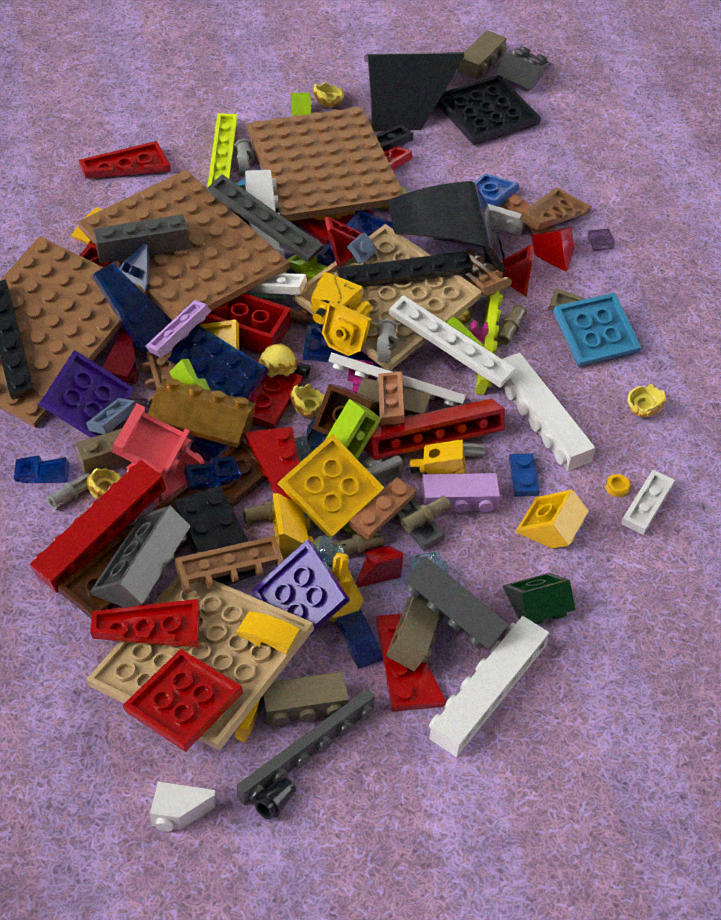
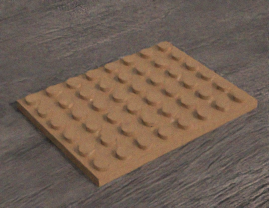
[246,107,404,221]
[78,169,290,321]
[0,236,148,428]

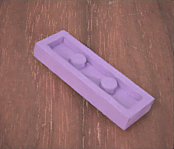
[146,300,211,358]

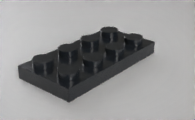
[174,486,256,586]

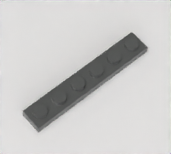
[208,174,322,263]
[237,689,375,805]

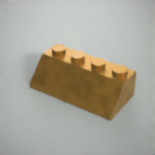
[148,378,256,448]

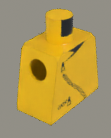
[311,271,362,324]
[410,440,466,474]

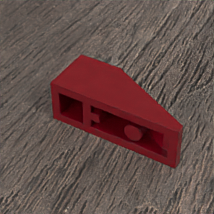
[102,323,139,386]

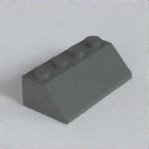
[93,214,189,264]
[90,506,191,607]
[405,556,509,650]

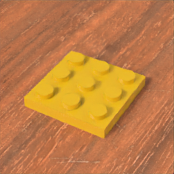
[278,434,384,539]

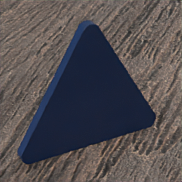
[112,243,149,291]

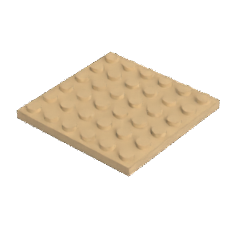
[292,224,482,371]
[86,575,314,750]

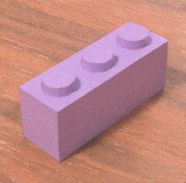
[421,473,500,513]

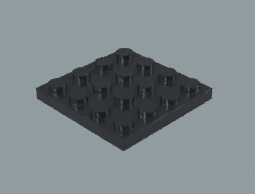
[437,75,541,145]

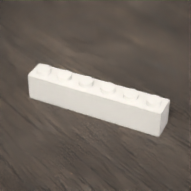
[245,170,286,273]
[502,353,595,471]
[429,616,549,758]

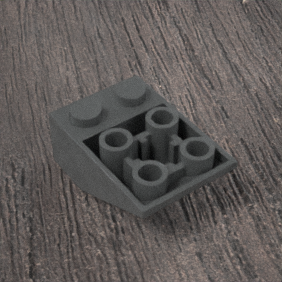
[496,46,551,90]

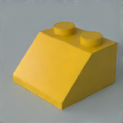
[516,489,589,548]
[273,493,313,560]

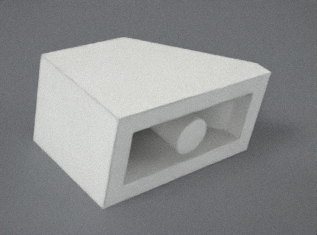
[150,782,216,832]

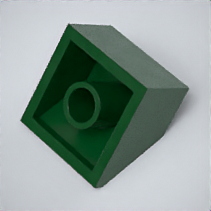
[503,573,576,625]

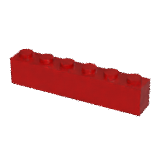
[363,398,505,460]
[30,460,167,593]

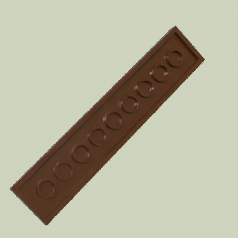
[58,441,267,618]

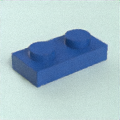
[509,453,540,497]

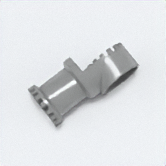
[234,138,255,175]
[376,318,398,362]

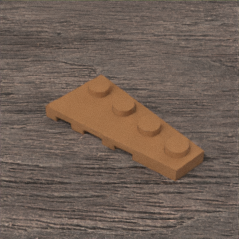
[520,187,591,230]

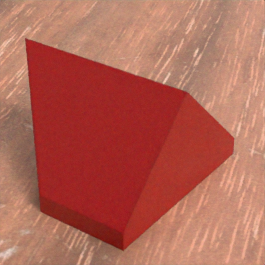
[325,216,361,268]
[531,227,574,272]
[496,245,534,297]
[356,545,403,588]

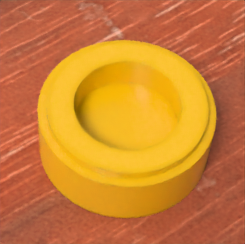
[605,474,631,497]

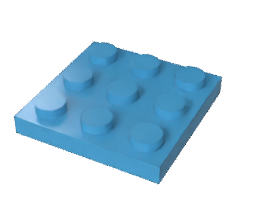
[553,292,641,367]

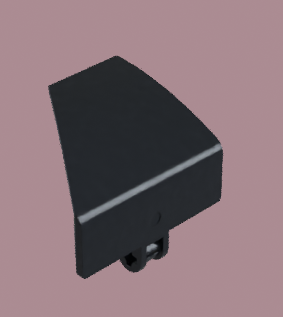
[364,52,465,131]
[388,181,506,273]

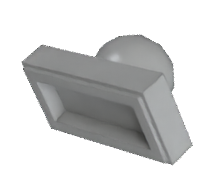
[362,455,403,486]

